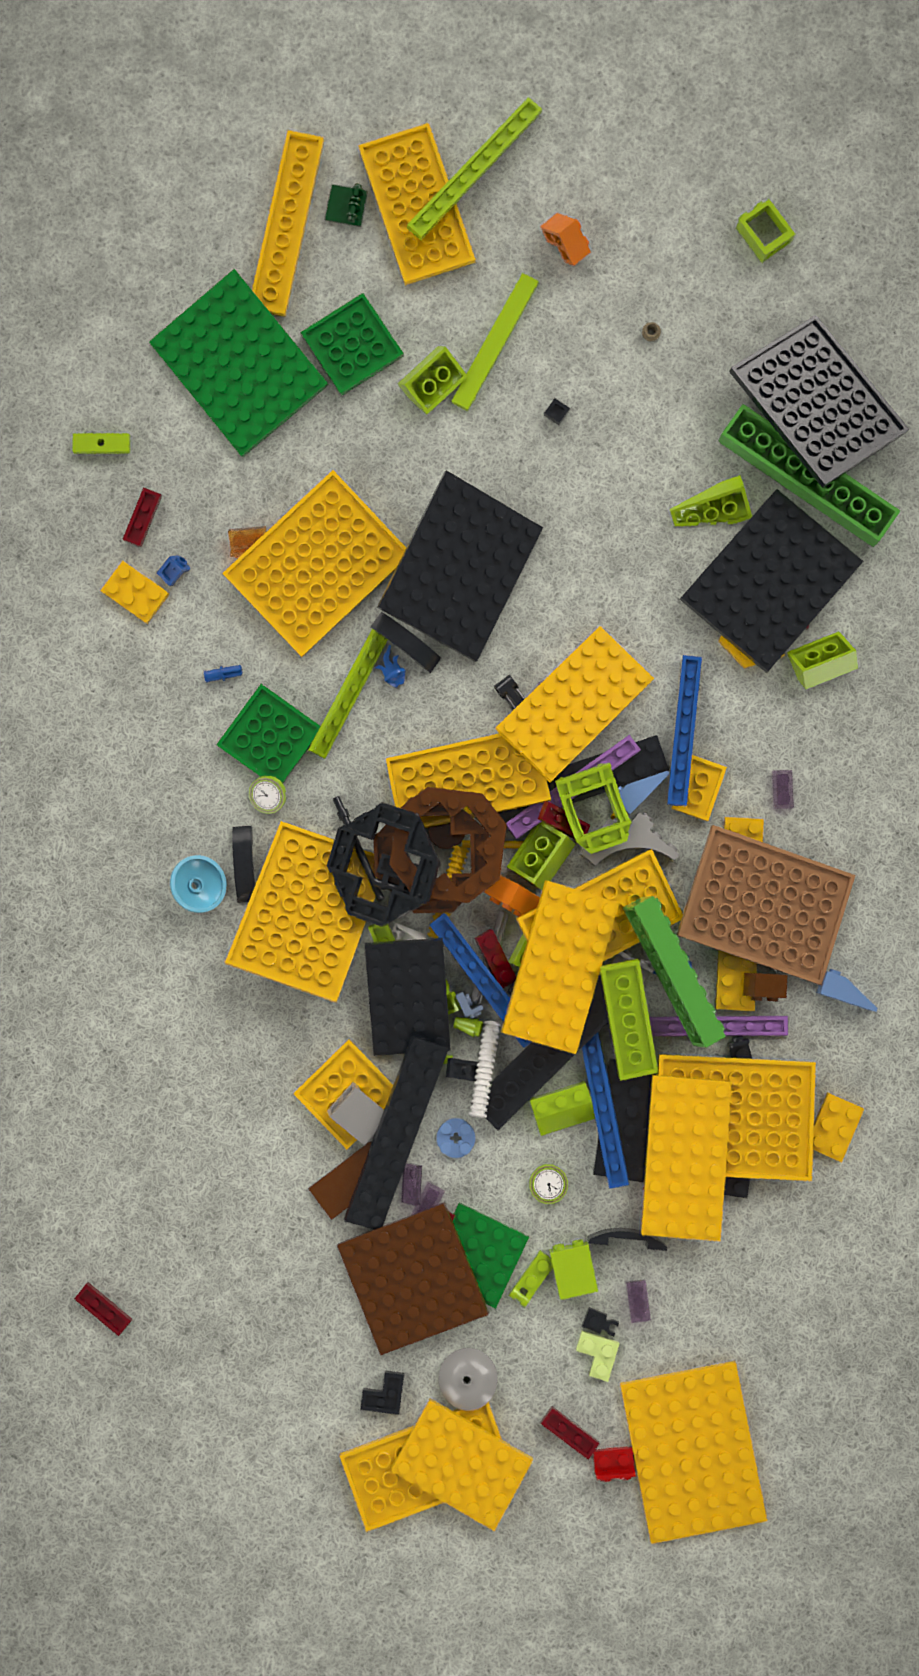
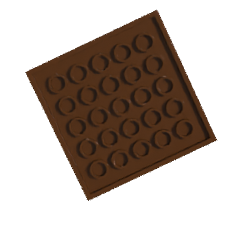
[337,1202,489,1356]

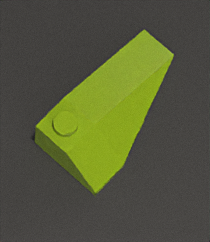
[670,475,752,527]

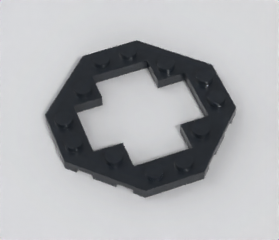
[327,802,441,927]

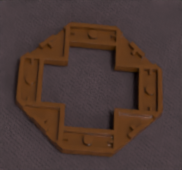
[390,787,507,904]
[373,797,490,914]

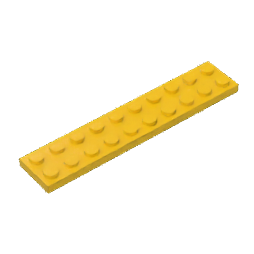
[252,130,324,317]
[715,817,764,1011]

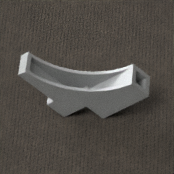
[579,812,679,866]

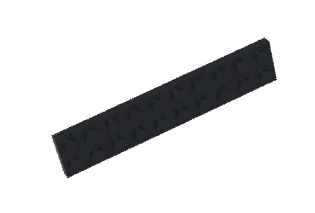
[498,735,670,823]
[471,973,609,1131]
[344,1036,449,1230]

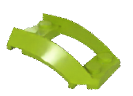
[555,763,632,854]

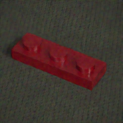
[122,487,162,548]
[538,801,591,839]
[474,929,516,988]
[74,1282,133,1336]
[540,1406,600,1460]

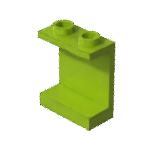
[549,1239,599,1300]

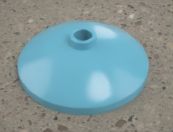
[170,855,227,913]

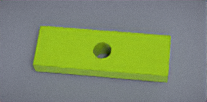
[72,433,131,454]

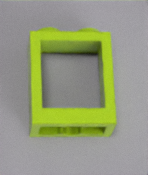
[736,199,796,263]

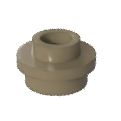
[642,322,661,342]

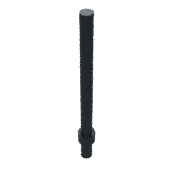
[333,796,385,901]

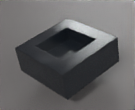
[544,398,570,425]

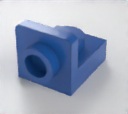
[157,555,191,586]

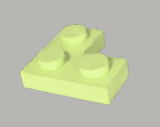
[576,1330,619,1382]

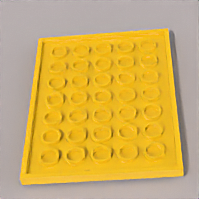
[222,470,406,657]
[225,821,376,1003]
[658,1054,816,1181]
[620,1361,767,1544]

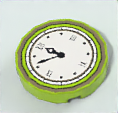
[249,776,287,814]
[529,1164,568,1204]

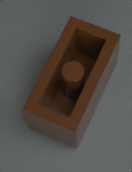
[743,972,788,1002]

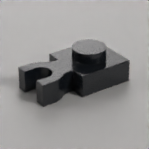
[582,1307,619,1337]

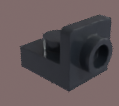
[727,1036,753,1059]

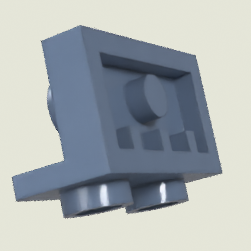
[456,991,483,1018]

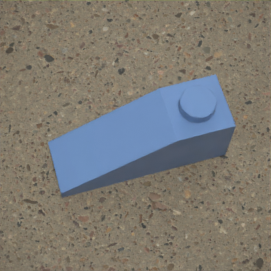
[618,771,670,815]
[816,969,877,1012]

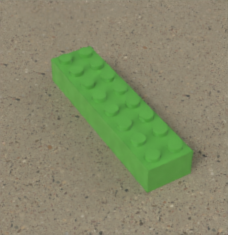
[623,896,726,1048]

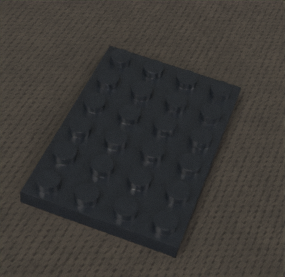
[364,938,451,1056]

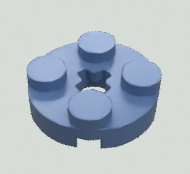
[437,1118,475,1158]

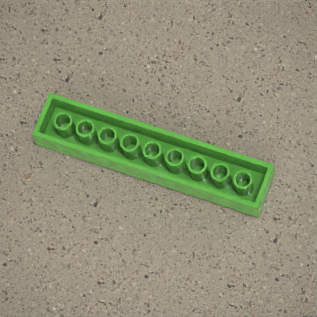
[718,404,900,547]

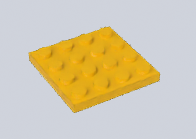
[293,1039,394,1150]

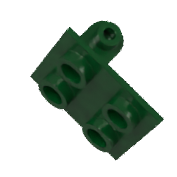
[325,183,368,227]

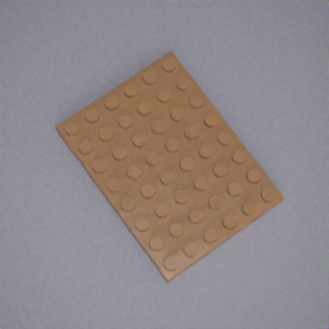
[677,825,856,985]

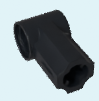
[494,675,525,710]

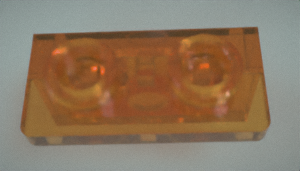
[228,526,267,559]

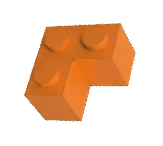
[540,213,591,266]
[484,875,540,917]

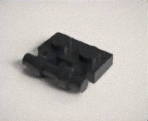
[373,853,418,894]

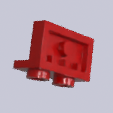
[593,1446,636,1482]

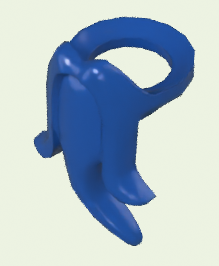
[375,645,406,688]

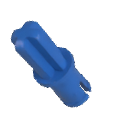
[204,665,243,683]

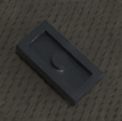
[446,1058,479,1082]

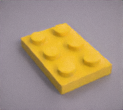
[100,560,169,624]
[671,755,727,821]
[813,1092,864,1162]

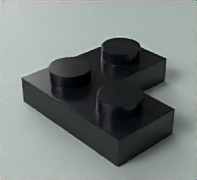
[360,1370,404,1415]

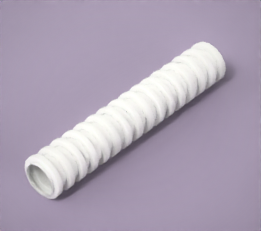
[469,1020,501,1118]

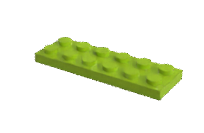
[600,959,658,1081]

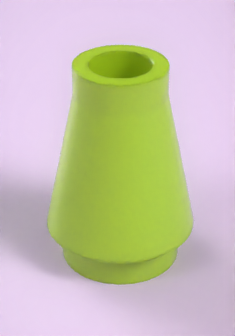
[453,1017,483,1037]

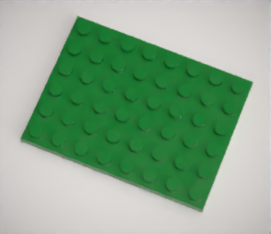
[149,269,329,458]

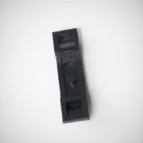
[370,612,441,673]
[232,825,256,903]
[587,1228,667,1251]

